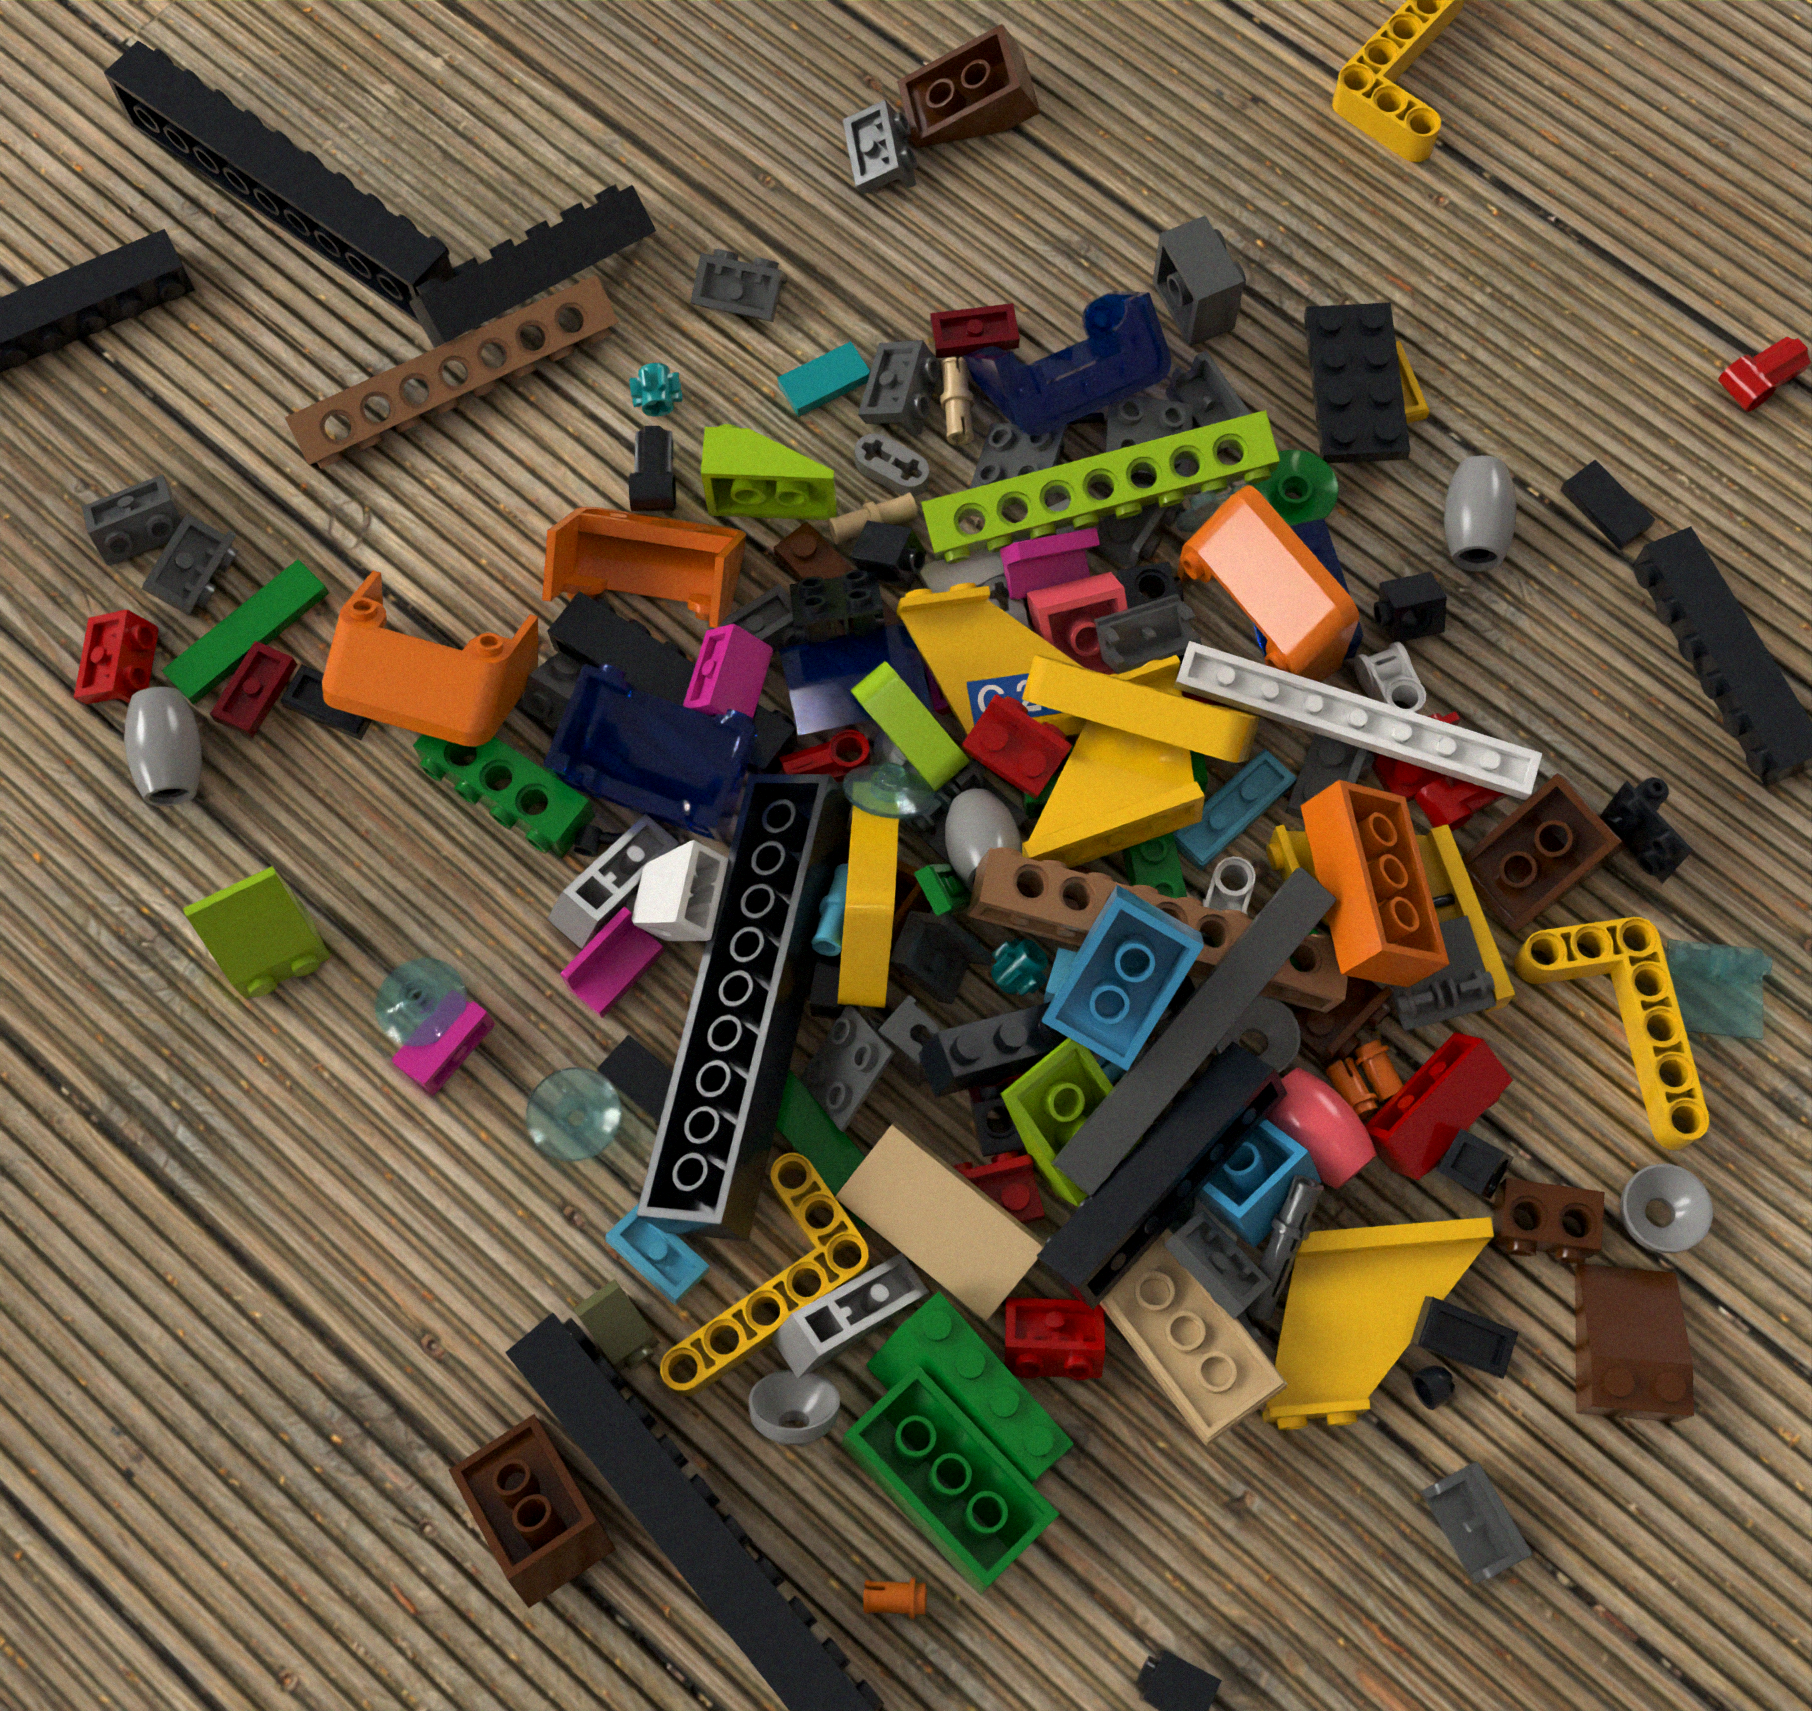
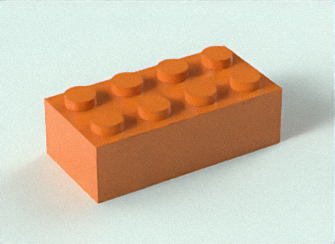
[1300,780,1450,988]

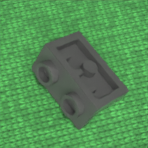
[843,100,917,194]
[690,249,788,322]
[858,340,940,435]
[82,474,182,565]
[1091,474,1183,568]
[1285,733,1375,819]
[1164,1209,1272,1319]

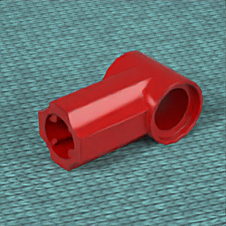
[1718,336,1811,413]
[779,729,871,784]
[1414,776,1509,832]

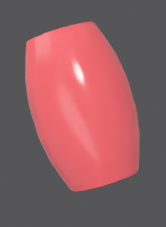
[1266,1067,1378,1190]

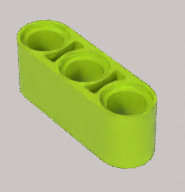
[850,661,970,792]

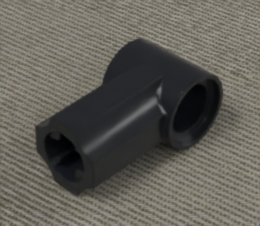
[629,426,676,511]

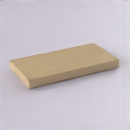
[835,1121,1046,1322]
[1099,1228,1288,1447]

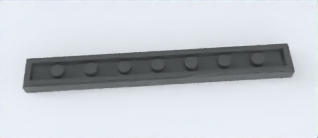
[1051,867,1337,1196]

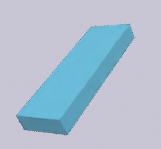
[1173,748,1297,871]

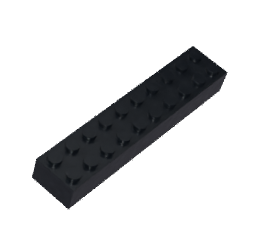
[104,40,456,326]
[636,774,853,1241]
[505,1313,885,1711]

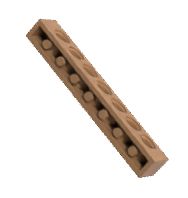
[284,275,619,469]
[968,847,1348,1013]

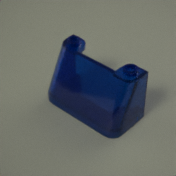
[964,291,1172,436]
[542,663,758,842]

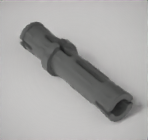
[1245,1175,1324,1321]

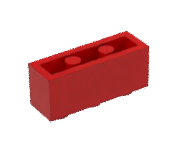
[1365,1032,1513,1181]

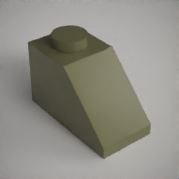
[573,1279,660,1371]

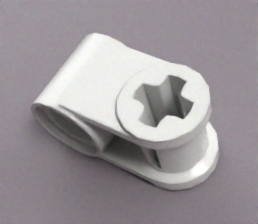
[1354,642,1426,714]
[1200,856,1256,940]

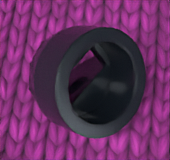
[1411,1365,1455,1410]

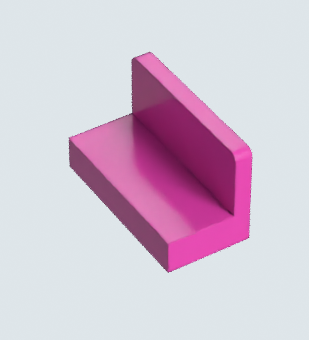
[1000,528,1100,600]
[682,624,773,728]
[561,907,665,1018]
[392,991,496,1096]

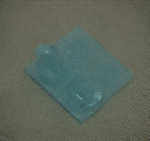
[1667,939,1772,1040]

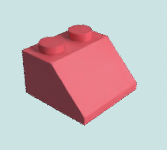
[1026,572,1128,675]

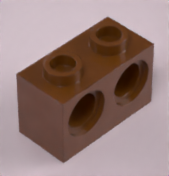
[1492,1178,1605,1264]

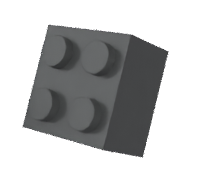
[1152,215,1246,347]

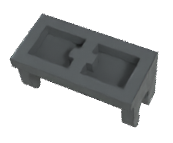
[1165,350,1251,454]
[1094,594,1202,674]
[878,995,939,1087]
[1420,1461,1533,1584]

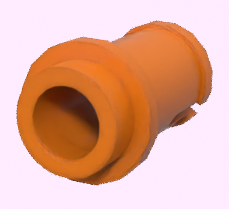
[1354,1039,1403,1103]
[1325,1058,1378,1120]
[863,1577,927,1620]

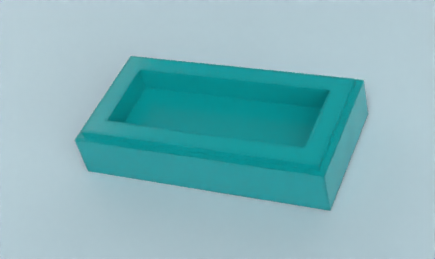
[777,341,871,417]

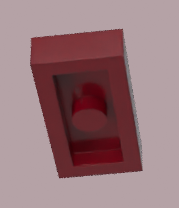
[930,303,1020,358]
[210,641,298,738]

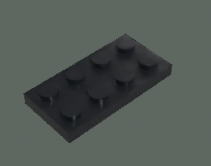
[1304,302,1410,464]

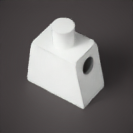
[627,840,729,941]

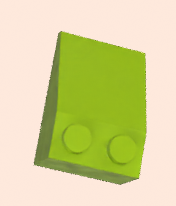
[701,424,838,520]
[183,866,330,999]
[1001,1037,1144,1207]

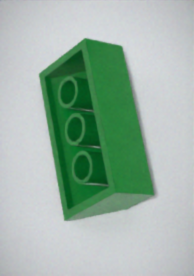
[866,1291,1074,1485]
[841,1364,1059,1596]

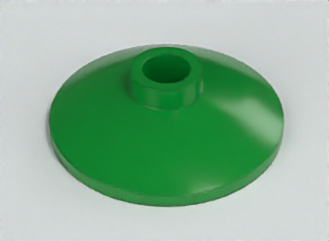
[1251,450,1339,529]

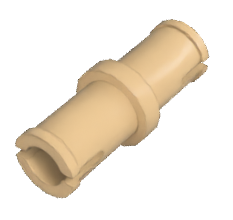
[940,357,974,445]
[828,493,918,545]

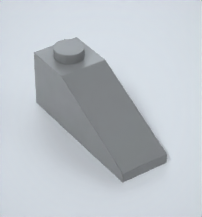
[547,814,680,949]
[771,1253,929,1379]

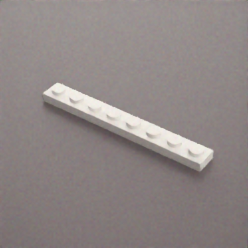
[1174,641,1542,800]

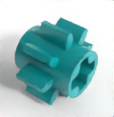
[629,363,683,417]
[991,938,1048,996]

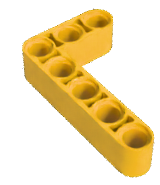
[1332,0,1465,162]
[1022,654,1261,763]
[837,782,900,1008]
[1514,917,1709,1151]
[660,1153,870,1397]

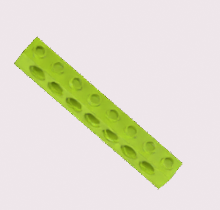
[921,410,1280,564]

